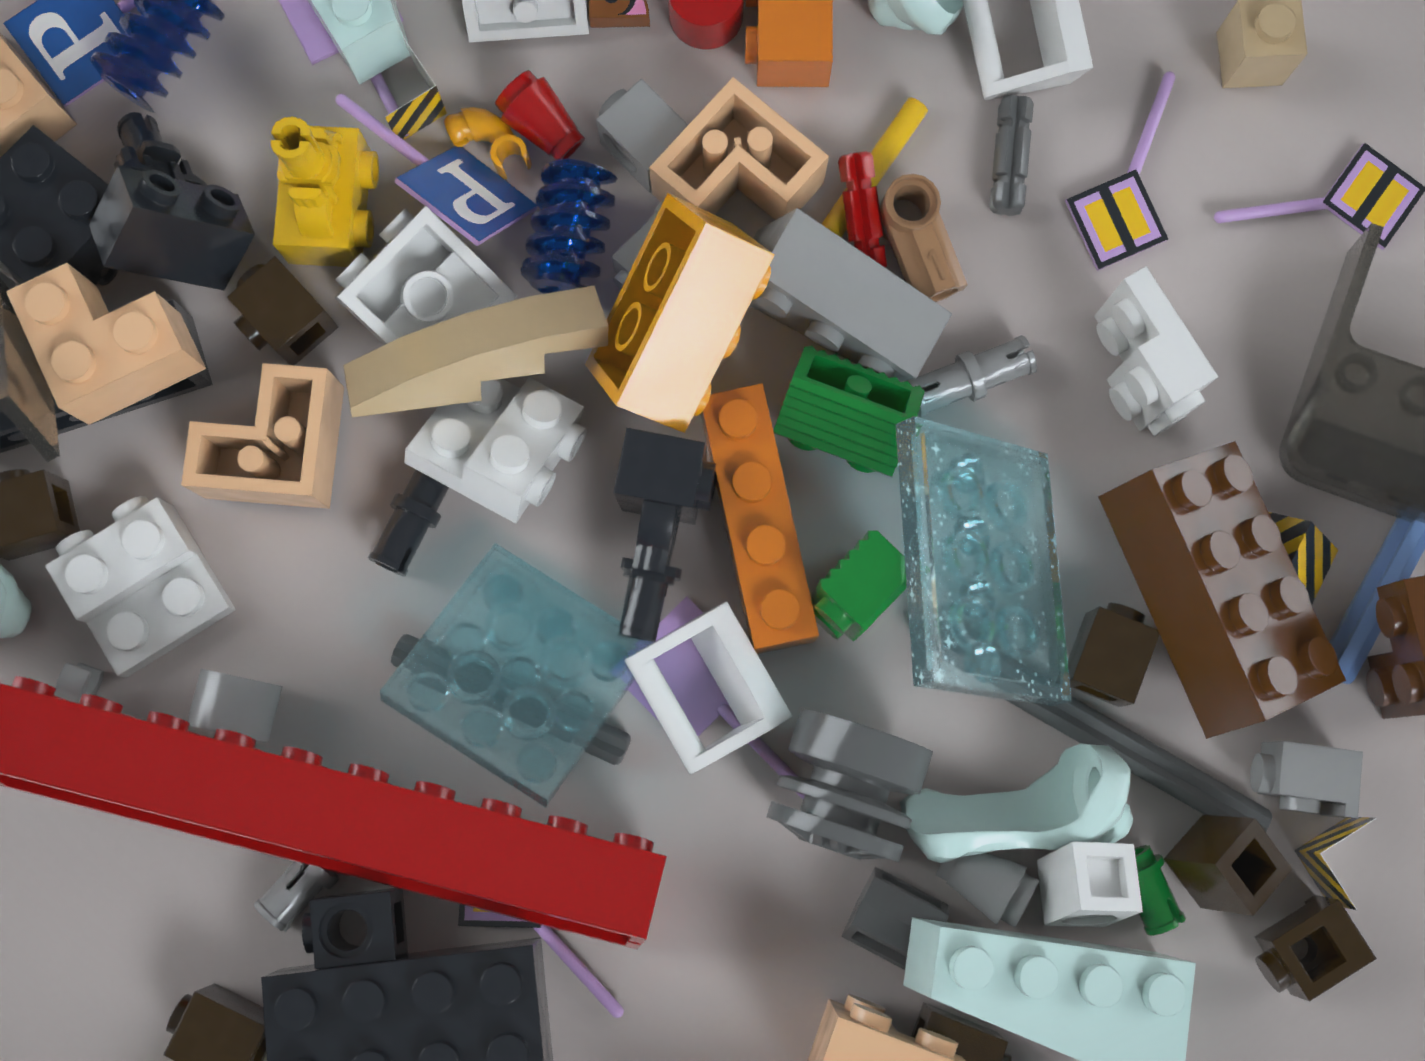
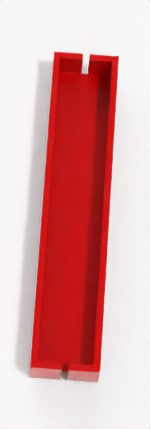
[0,676,667,950]

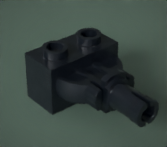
[89,112,255,291]
[613,428,716,642]

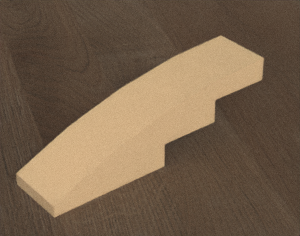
[343,286,608,417]

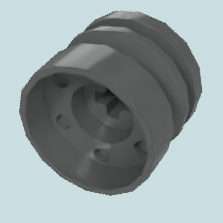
[766,709,933,862]

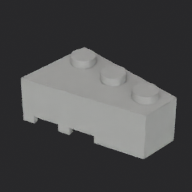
[749,208,952,382]

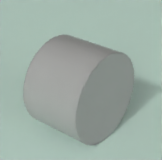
[187,669,283,742]

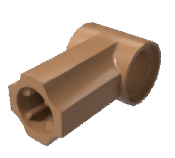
[879,174,968,302]

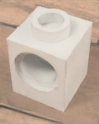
[1037,842,1143,927]

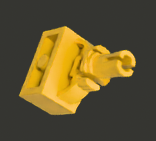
[270,116,379,267]

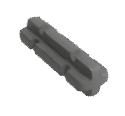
[989,94,1034,216]

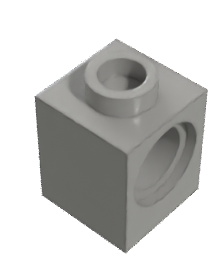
[596,79,688,193]

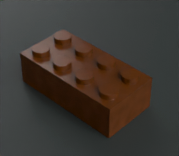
[1098,441,1346,739]

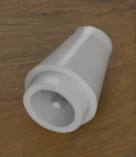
[936,853,1039,927]

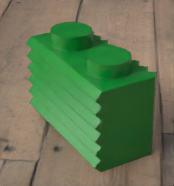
[773,345,925,477]
[812,530,921,642]

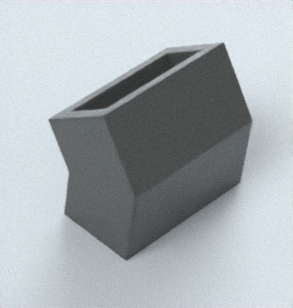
[841,866,949,970]

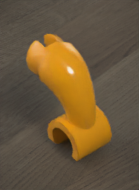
[443,107,532,179]

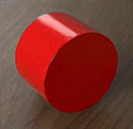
[668,0,744,50]

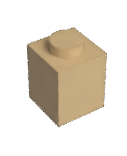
[1216,0,1308,89]

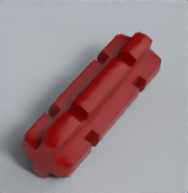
[838,151,887,268]

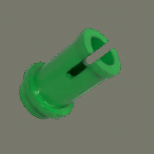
[1134,845,1186,936]

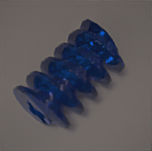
[90,0,225,113]
[520,159,618,294]

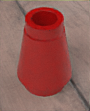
[495,70,585,164]

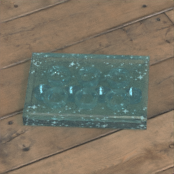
[895,416,1072,706]

